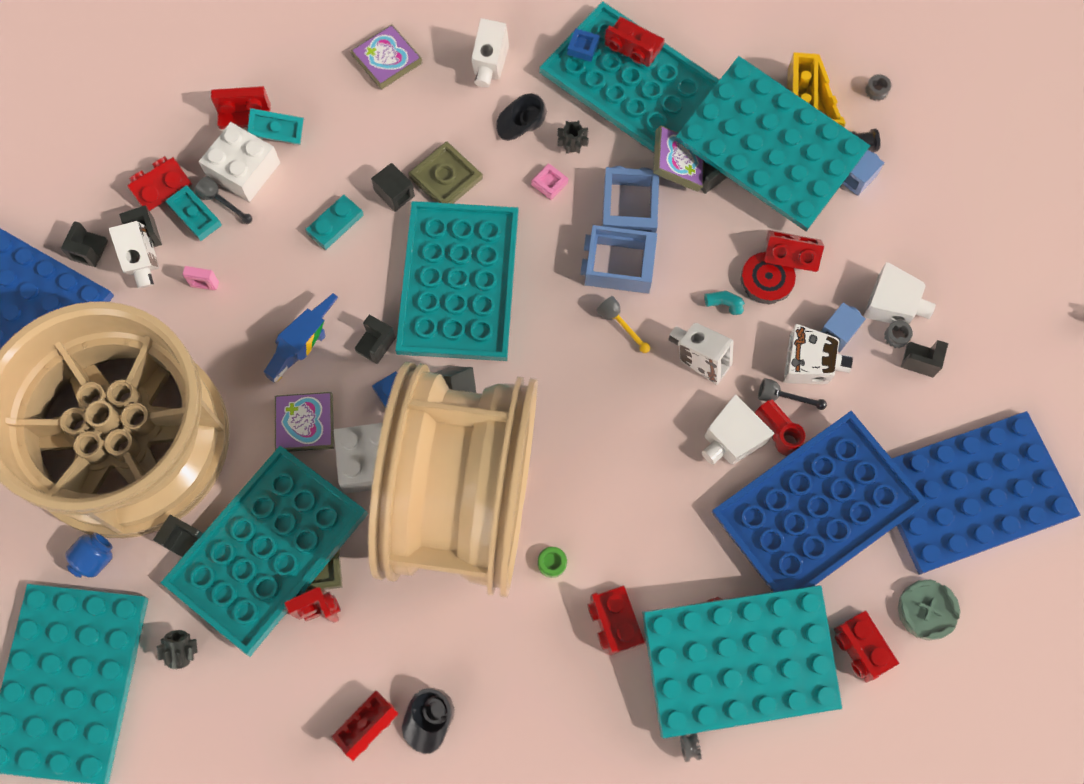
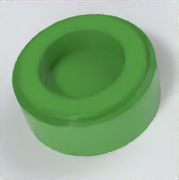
[538,547,567,578]

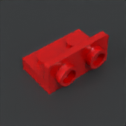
[605,16,665,67]
[211,86,271,129]
[764,230,824,272]
[587,586,645,656]
[284,587,341,623]
[833,610,900,683]
[331,690,399,761]

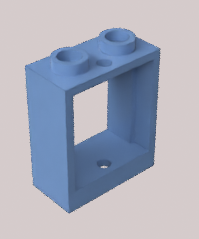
[602,166,659,233]
[580,225,657,294]

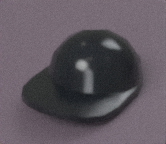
[496,93,547,141]
[402,688,455,754]

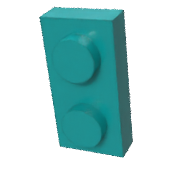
[247,108,304,145]
[166,185,222,241]
[305,194,364,250]

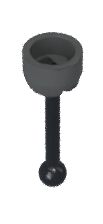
[195,176,253,224]
[758,378,827,410]

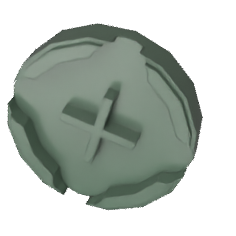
[898,579,961,641]

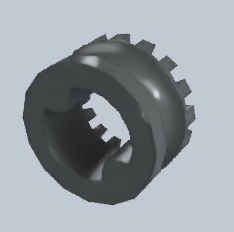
[865,74,892,101]
[884,320,913,348]
[680,733,702,762]

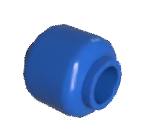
[65,533,113,578]

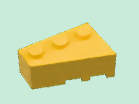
[787,52,846,127]

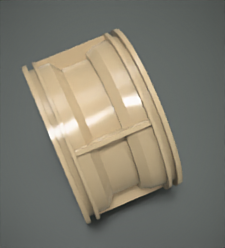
[0,302,230,539]
[368,362,538,597]

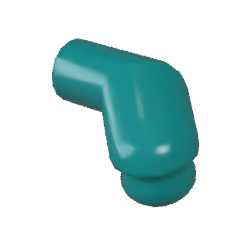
[704,291,745,315]

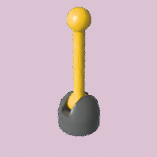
[596,296,650,353]

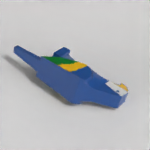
[264,293,338,383]

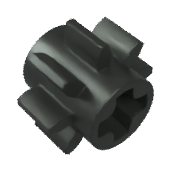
[557,120,589,154]
[157,630,198,669]

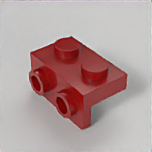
[127,156,192,211]

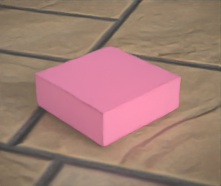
[531,163,569,200]
[182,266,219,290]

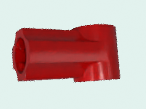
[754,399,806,456]

